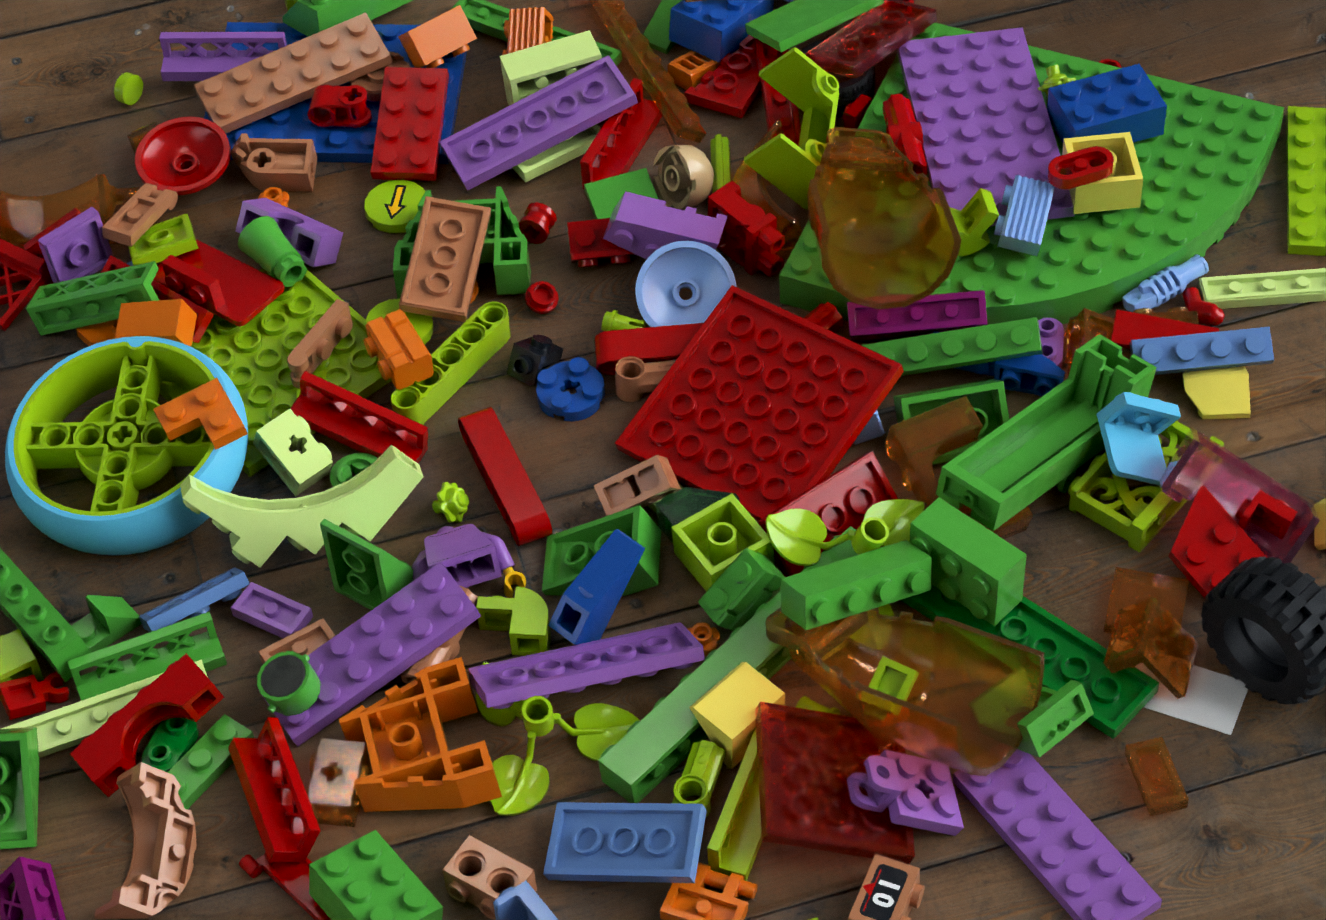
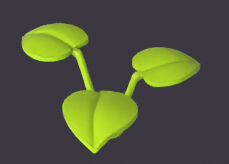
[766,499,925,651]
[476,662,640,816]

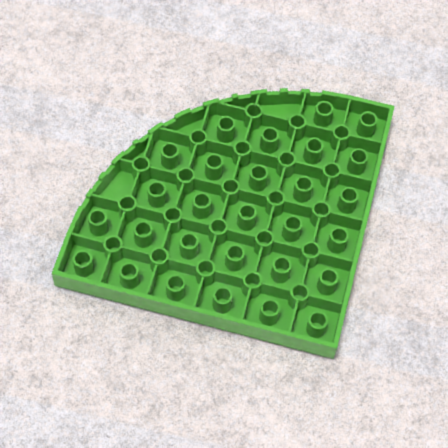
[779,18,1284,325]

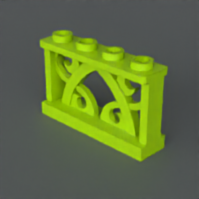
[1068,421,1224,553]

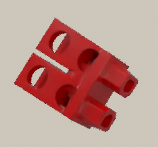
[708,180,785,277]

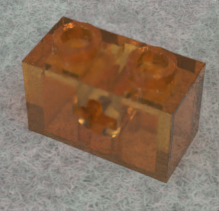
[304,738,370,827]

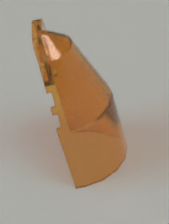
[807,127,961,309]
[765,607,1044,776]

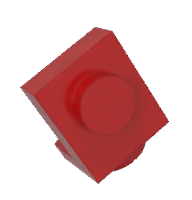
[1235,490,1298,540]

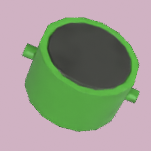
[257,651,321,716]

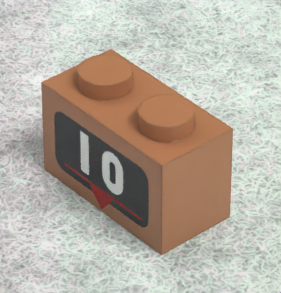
[848,854,925,920]

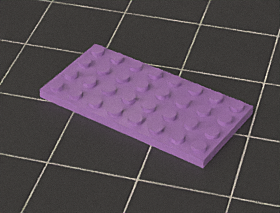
[897,27,1075,226]

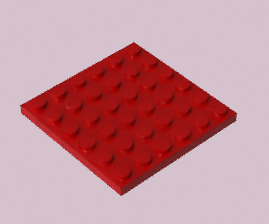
[615,285,904,522]

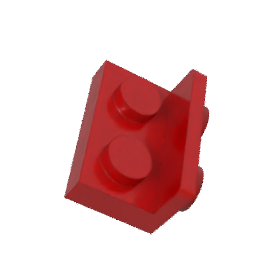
[567,218,637,268]

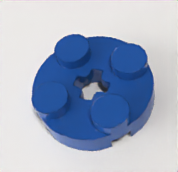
[536,357,605,422]

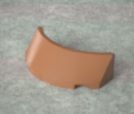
[94,762,197,919]

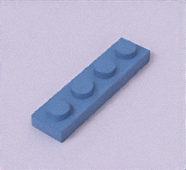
[1129,327,1274,375]

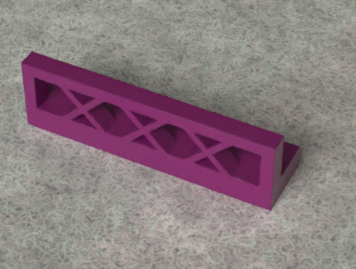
[847,290,988,342]
[0,856,66,920]

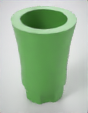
[238,216,307,287]

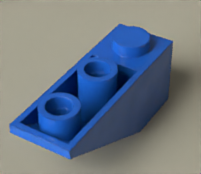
[548,529,645,645]

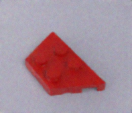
[1168,485,1268,598]

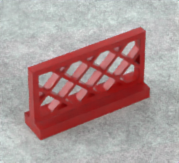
[0,238,53,331]

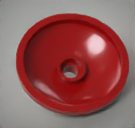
[135,116,231,196]

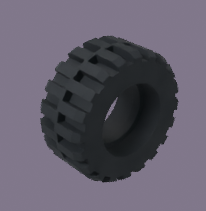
[1201,557,1326,704]

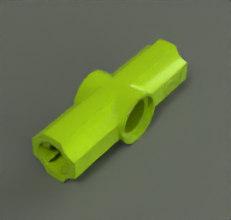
[672,740,726,817]

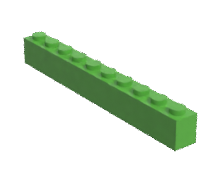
[598,526,882,803]

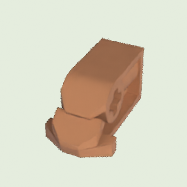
[231,133,318,192]

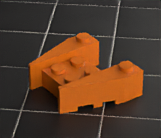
[339,657,502,812]

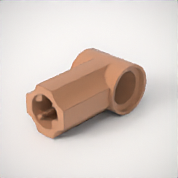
[615,356,676,402]

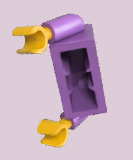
[412,524,526,598]

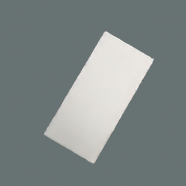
[1109,640,1248,735]

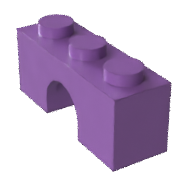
[235,198,343,267]

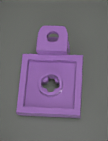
[847,750,964,836]

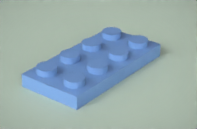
[543,802,707,883]

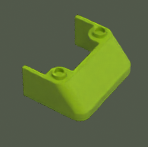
[743,47,839,210]

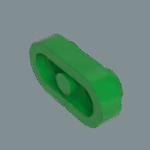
[142,718,199,772]

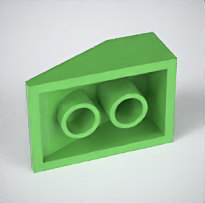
[542,505,661,596]
[320,519,414,610]
[0,727,39,849]

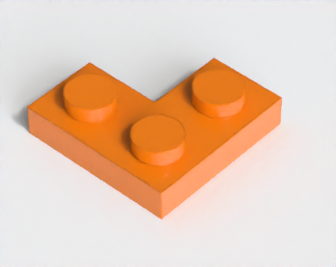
[153,378,248,450]

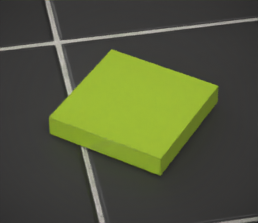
[128,214,198,265]

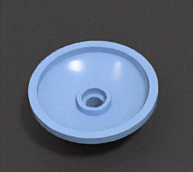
[635,241,737,327]

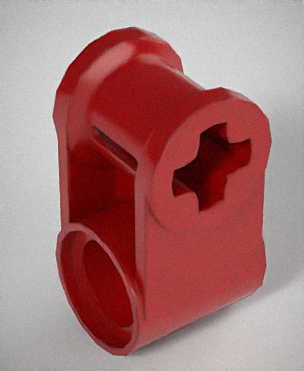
[308,84,372,128]

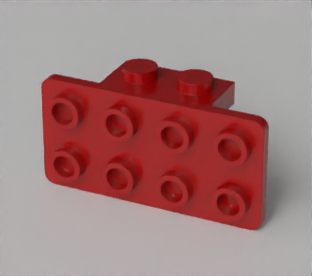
[154,239,285,327]

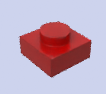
[842,94,872,139]

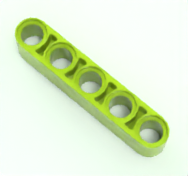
[391,301,511,425]

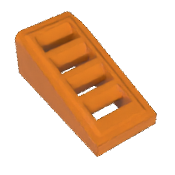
[668,51,721,90]

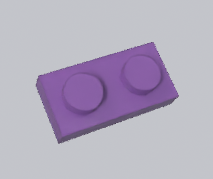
[231,582,313,638]

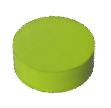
[114,72,143,105]

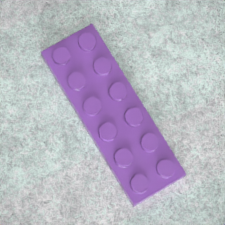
[439,55,638,191]
[258,562,481,747]
[468,622,705,709]
[953,744,1162,920]

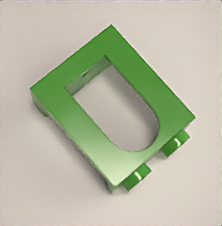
[969,662,1094,758]

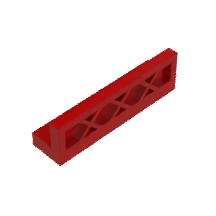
[580,78,664,189]
[290,371,428,464]
[228,717,321,862]

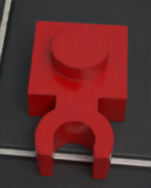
[0,672,69,720]

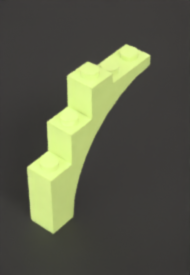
[180,445,424,568]

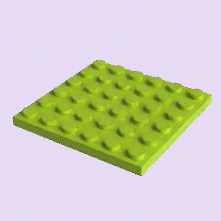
[160,268,391,477]

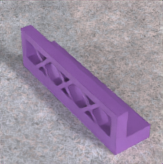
[159,32,287,81]

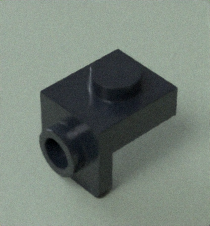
[507,335,564,386]

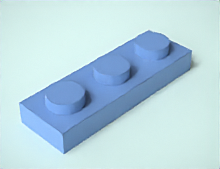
[138,567,250,632]

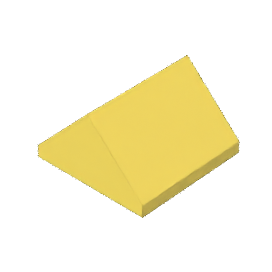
[689,662,785,769]

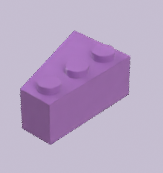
[603,191,727,260]

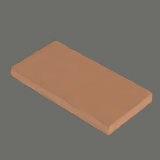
[399,196,491,322]

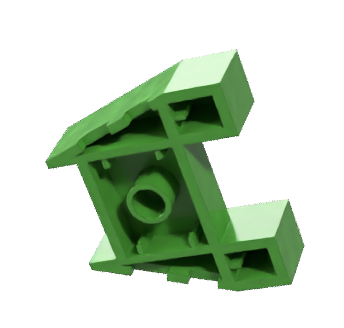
[393,186,531,299]

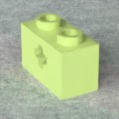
[253,409,333,497]

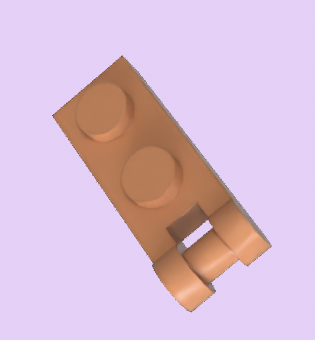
[102,183,178,247]
[287,299,353,389]

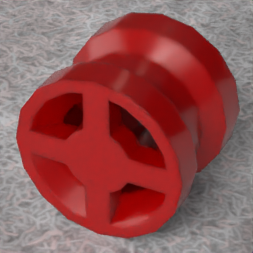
[519,202,557,244]

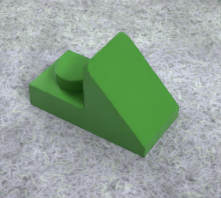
[71,595,142,653]

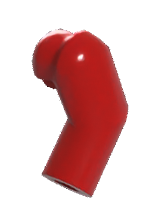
[1182,287,1225,326]

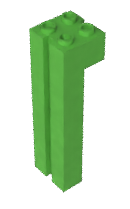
[935,334,1157,531]

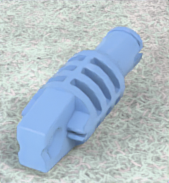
[1122,254,1209,313]

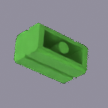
[698,548,785,631]

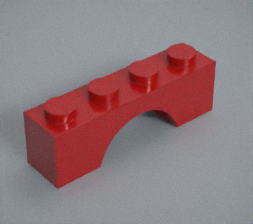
[69,653,225,798]

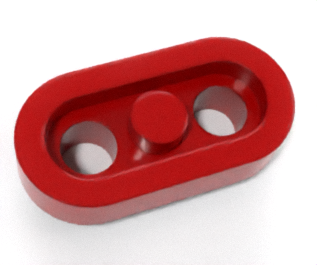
[1048,146,1114,189]

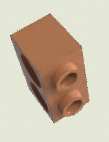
[593,455,681,516]
[442,835,537,920]

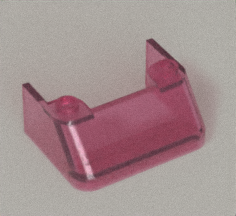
[1160,428,1320,563]

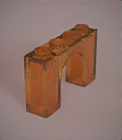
[885,396,1033,539]

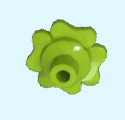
[1038,64,1076,96]
[432,482,469,523]

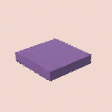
[38,207,113,283]

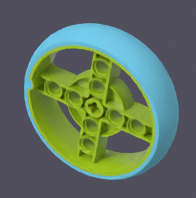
[5,336,248,555]

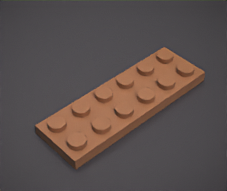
[194,13,392,134]

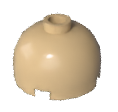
[653,145,714,210]

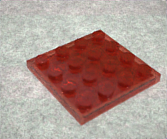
[755,702,915,864]

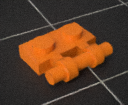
[660,862,758,920]

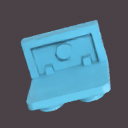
[1097,392,1181,486]

